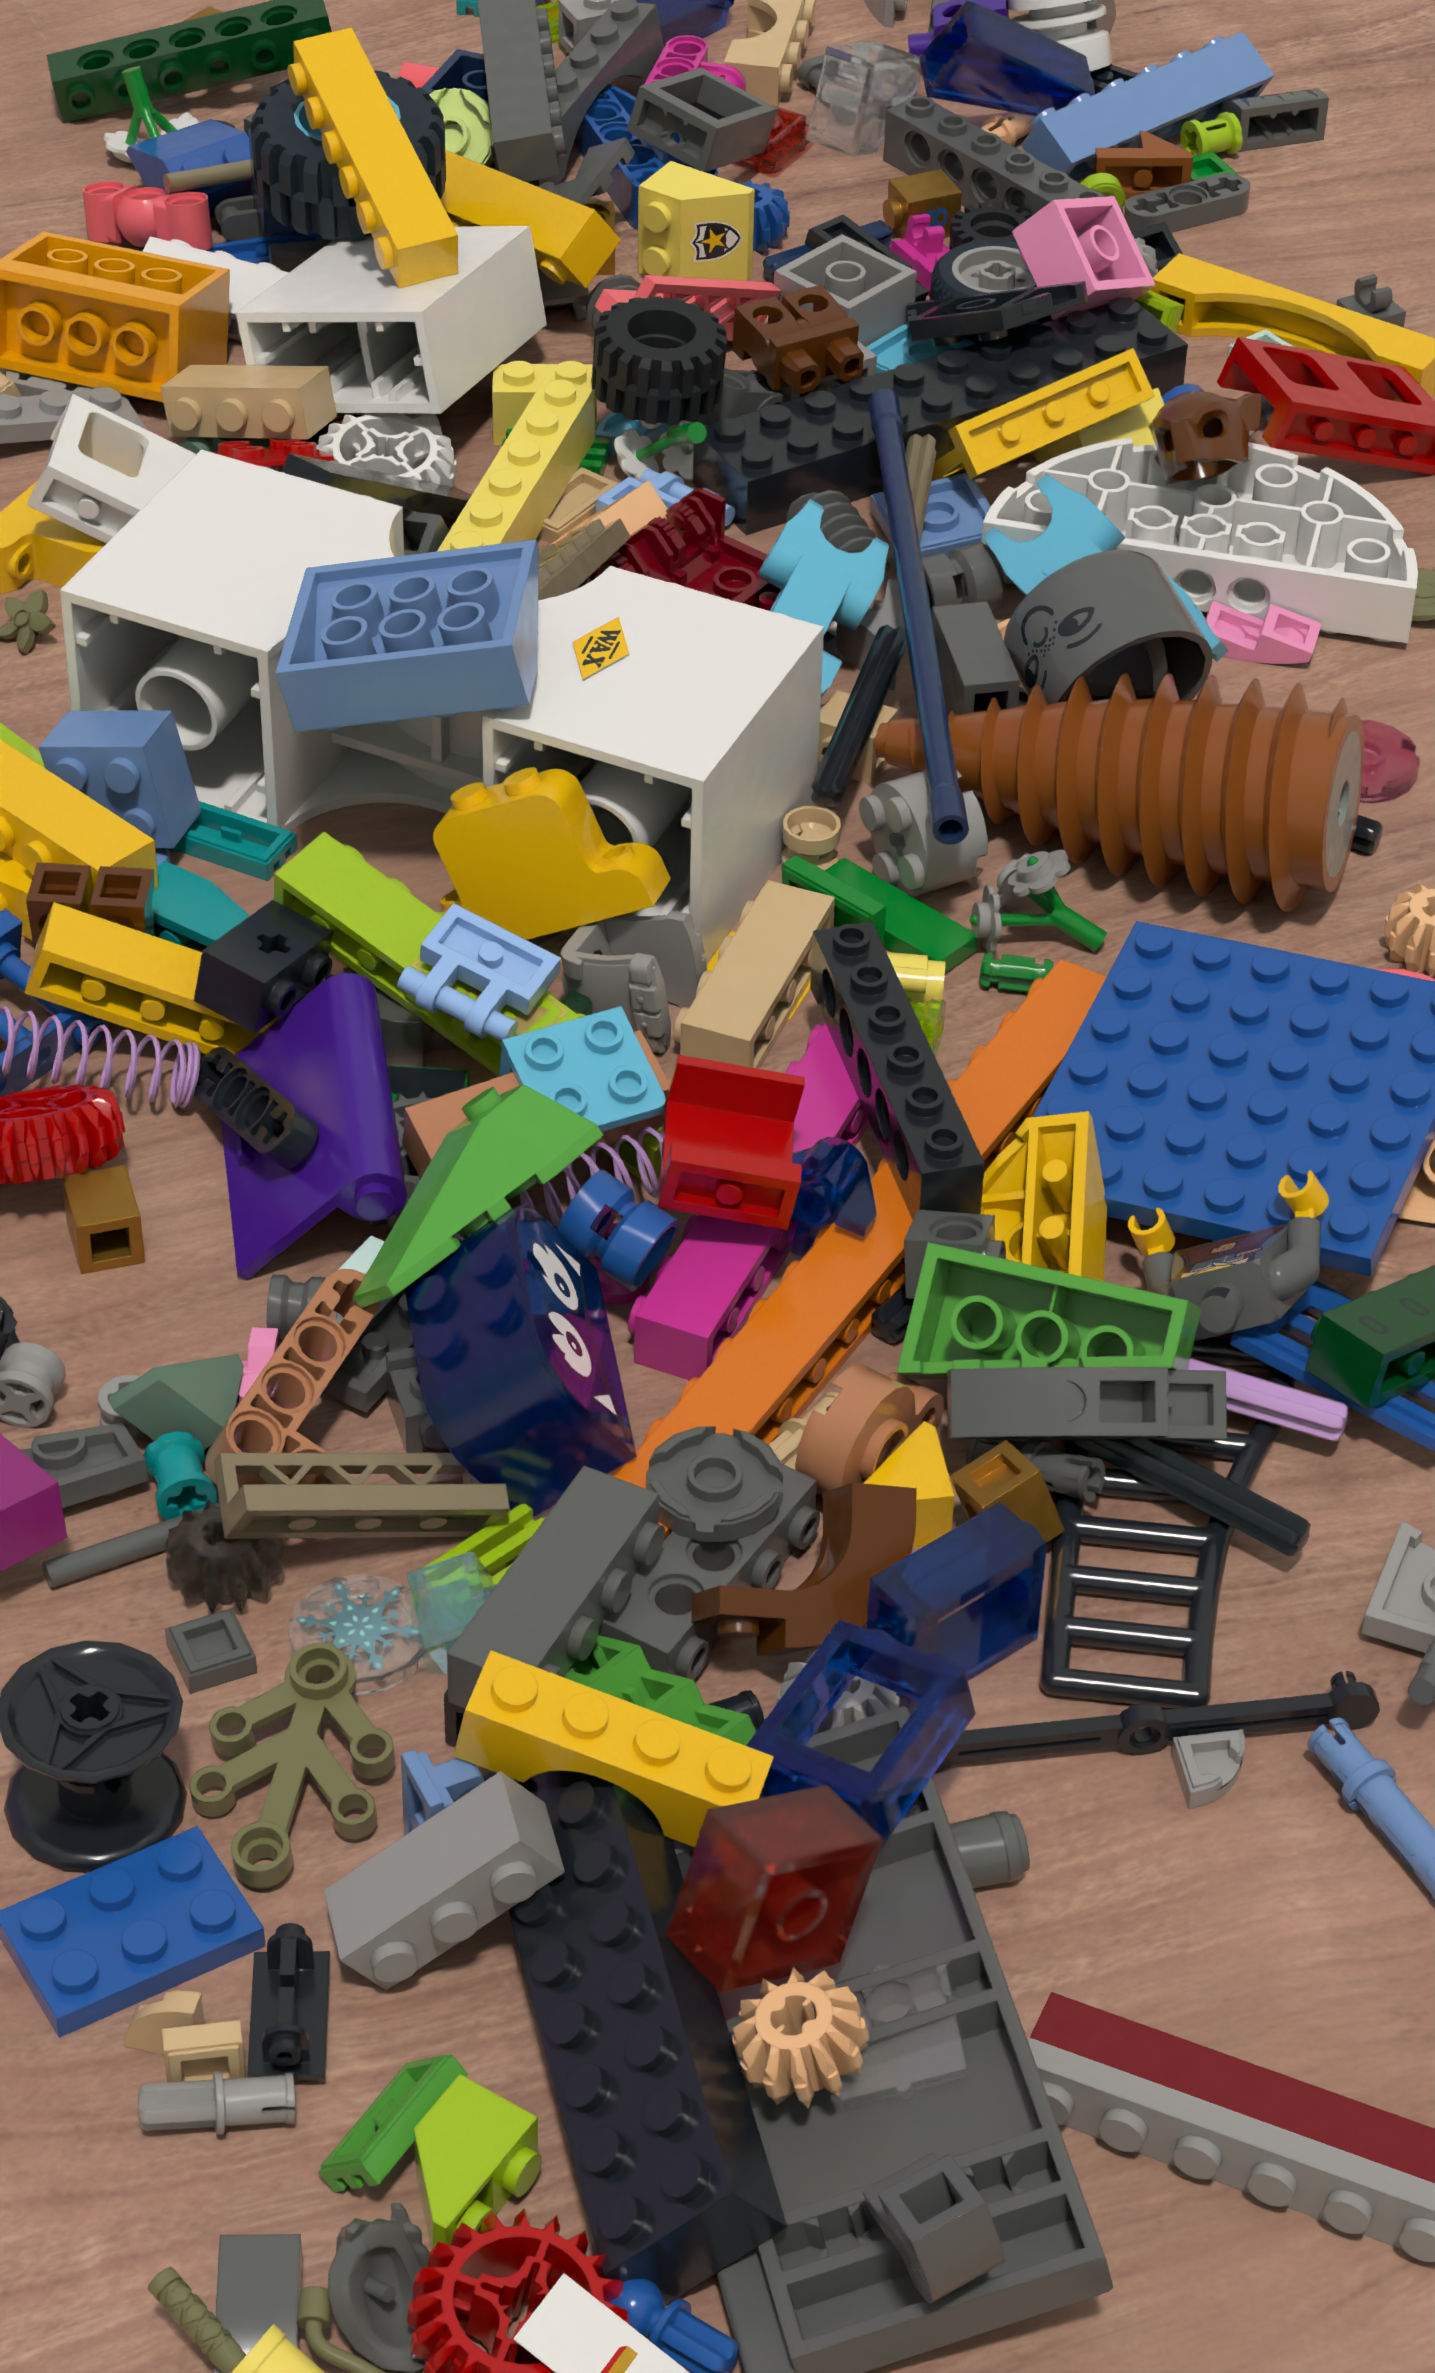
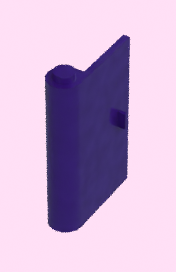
[221,973,407,1280]

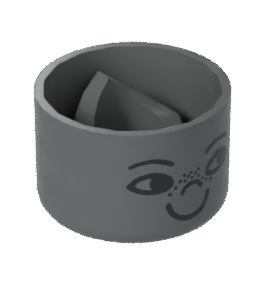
[1004,549,1212,704]

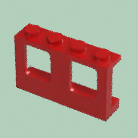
[1217,337,1435,475]

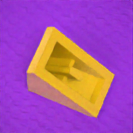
[864,1421,954,1547]

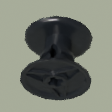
[0,1641,187,1872]

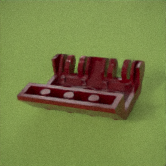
[576,488,780,611]

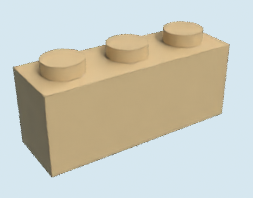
[160,364,337,439]

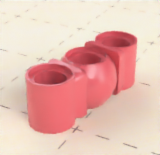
[82,181,213,251]

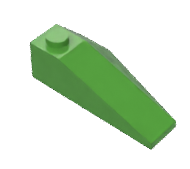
[353,1084,603,1308]

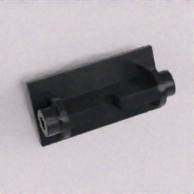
[247,1923,330,2080]

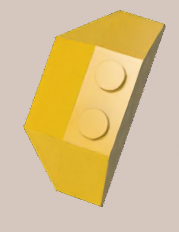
[981,1111,1107,1281]

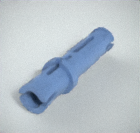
[1307,1717,1435,1901]

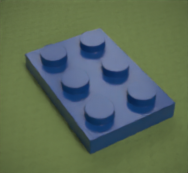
[0,1826,265,2038]

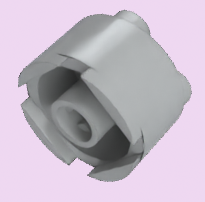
[859,770,988,897]

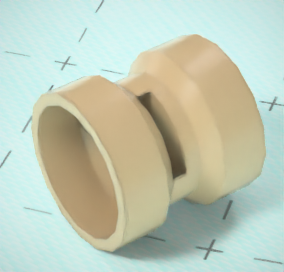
[781,806,841,871]

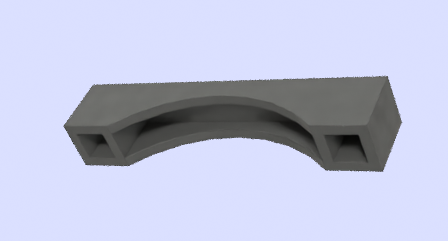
[491,0,664,186]

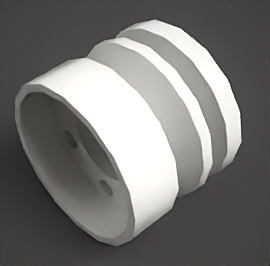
[1007,0,1112,79]

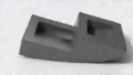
[214,2234,302,2373]

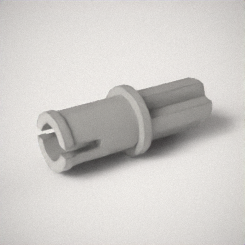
[138,2071,295,2135]

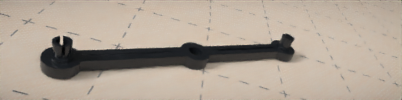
[912,1671,1380,1774]

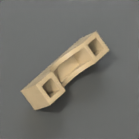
[723,0,816,108]

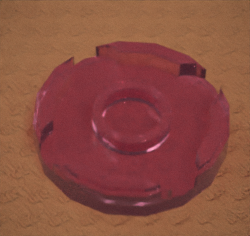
[1360,720,1420,804]

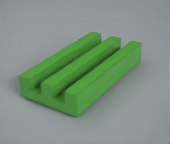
[318,2054,469,2192]

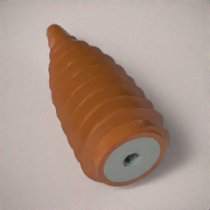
[875,673,1364,913]

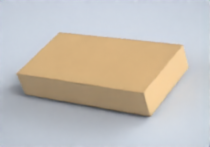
[537,467,619,543]

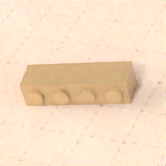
[673,880,835,1069]

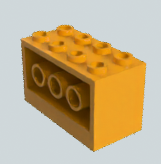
[0,231,230,402]

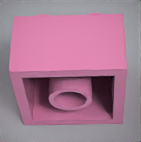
[1012,196,1156,320]

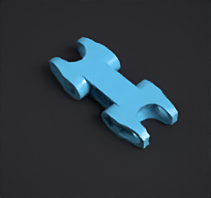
[982,474,1228,662]
[757,499,889,698]

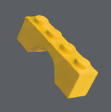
[453,1650,774,1862]

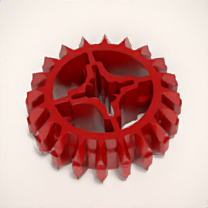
[0,1084,125,1185]
[407,2209,629,2373]

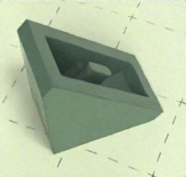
[108,1354,244,1450]

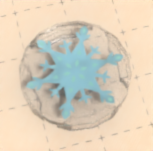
[288,1574,430,1696]

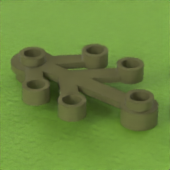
[189,1642,395,1890]

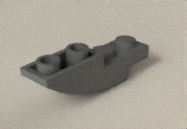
[947,1367,1227,1441]

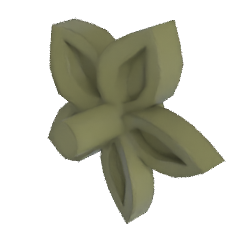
[0,589,56,655]

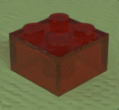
[666,1785,883,1993]

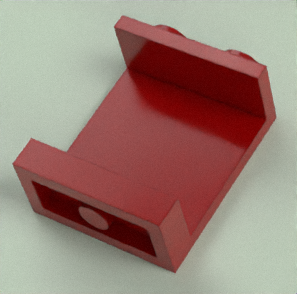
[658,1054,805,1230]

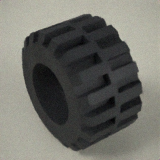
[591,296,727,425]

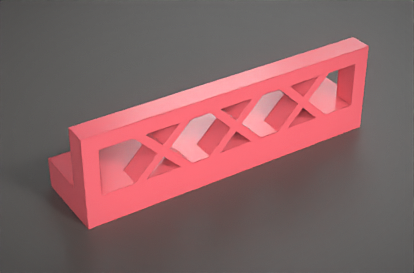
[595,275,781,341]

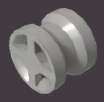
[0,1342,66,1428]

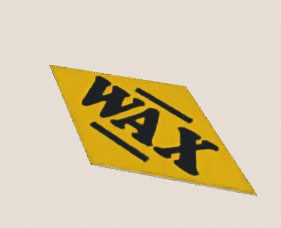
[572,616,629,680]

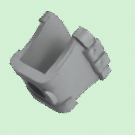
[561,911,707,1053]

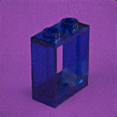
[865,1502,1047,1716]
[746,1619,976,1846]

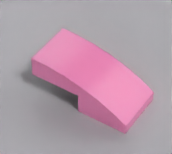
[1205,601,1322,664]

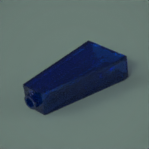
[919,1,1095,116]

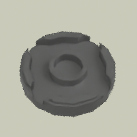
[646,1426,783,1542]

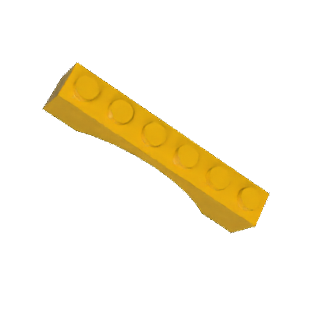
[1150,253,1435,403]

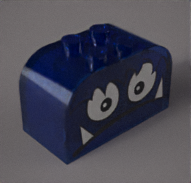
[405,1205,637,1517]

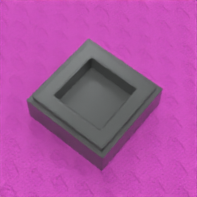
[165,1608,257,1694]

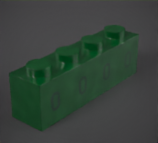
[1306,1265,1435,1410]

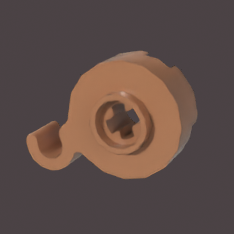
[795,1364,944,1497]

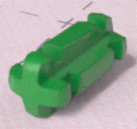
[980,952,1054,993]

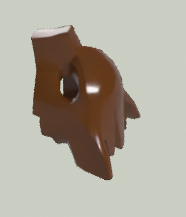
[1148,391,1262,485]

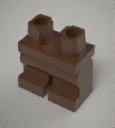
[732,284,864,394]
[26,862,155,951]

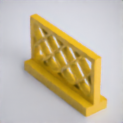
[931,348,1155,481]

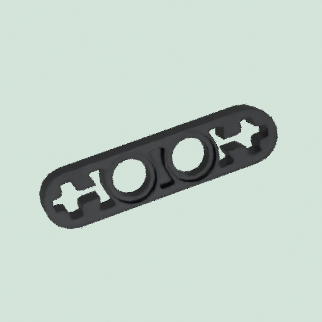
[194,1046,319,1169]

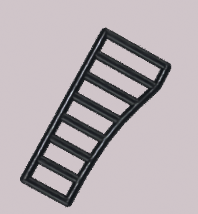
[1040,1337,1295,1709]

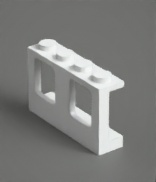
[27,394,196,544]

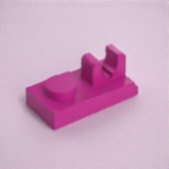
[888,214,950,292]

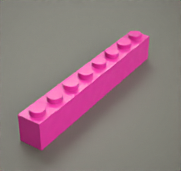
[628,1023,870,1380]

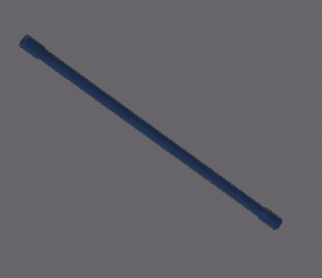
[868,389,969,845]

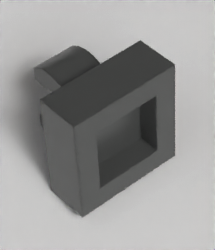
[1336,274,1406,328]

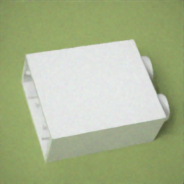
[236,226,547,414]

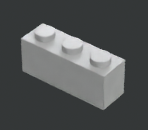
[324,1771,565,1991]

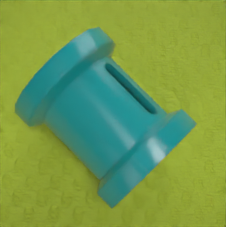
[143,1431,218,1520]

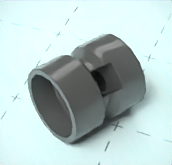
[922,542,1004,615]

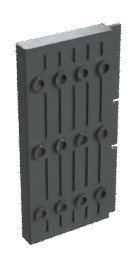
[672,1706,1113,2373]

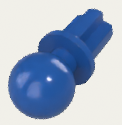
[609,2279,739,2373]

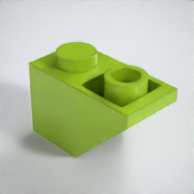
[414,2074,542,2250]

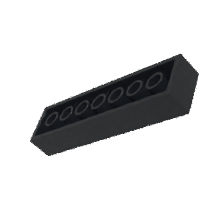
[483,1771,787,2305]

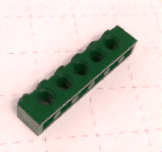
[46,0,332,123]

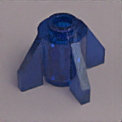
[791,1137,877,1257]

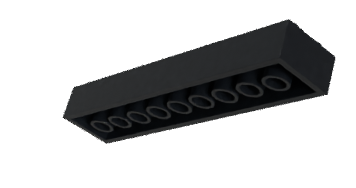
[693,297,1188,535]

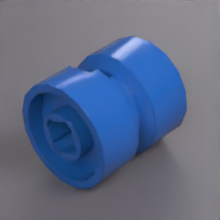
[555,1170,679,1291]

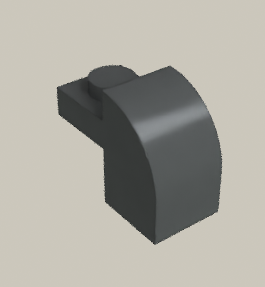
[862,2152,1005,2303]

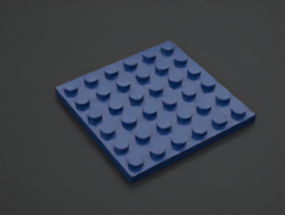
[1033,921,1435,1277]

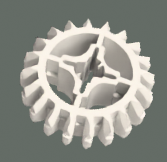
[316,413,456,512]

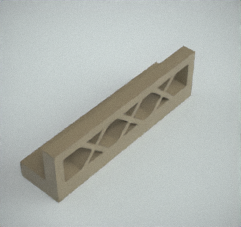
[214,1453,510,1539]

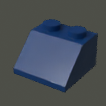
[126,119,251,219]

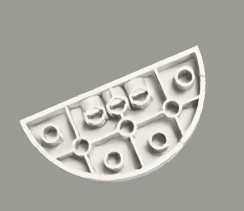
[981,438,1418,643]

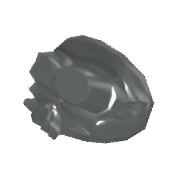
[328,2203,430,2373]

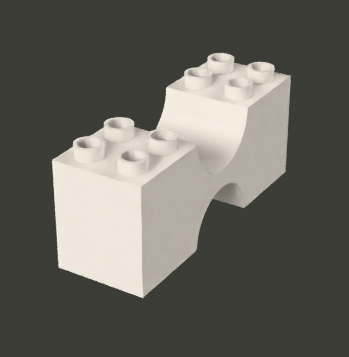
[60,450,824,963]

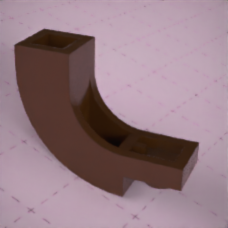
[691,1482,917,1656]

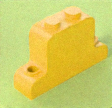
[0,480,106,594]
[433,767,671,940]

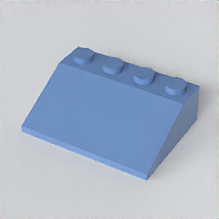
[275,539,539,732]

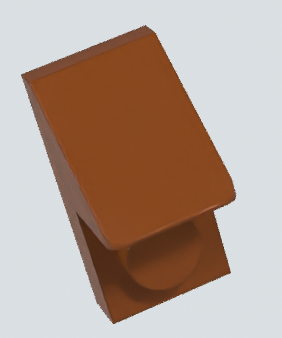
[1093,131,1193,200]

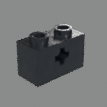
[194,900,334,1033]

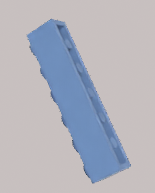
[1021,32,1275,181]

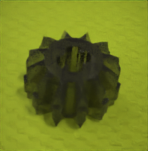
[166,1499,284,1614]

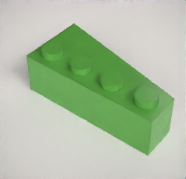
[897,1242,1202,1380]

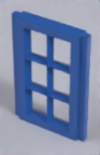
[1230,1281,1435,1452]

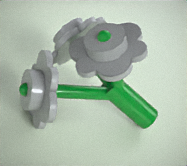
[970,849,1107,954]

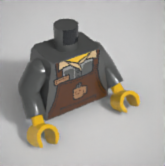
[1128,1170,1329,1341]

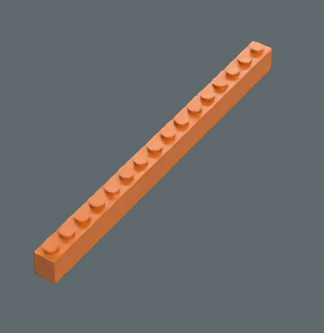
[611,959,1107,1542]

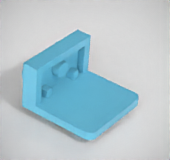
[499,1006,666,1132]

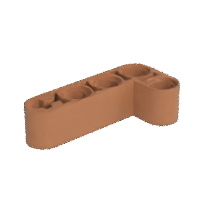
[205,1268,380,1489]

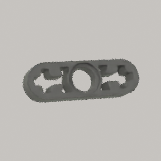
[1124,173,1250,233]

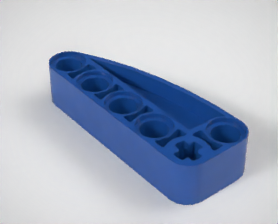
[574,84,718,230]

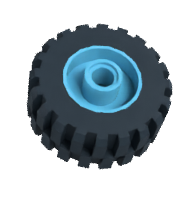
[251,70,446,241]

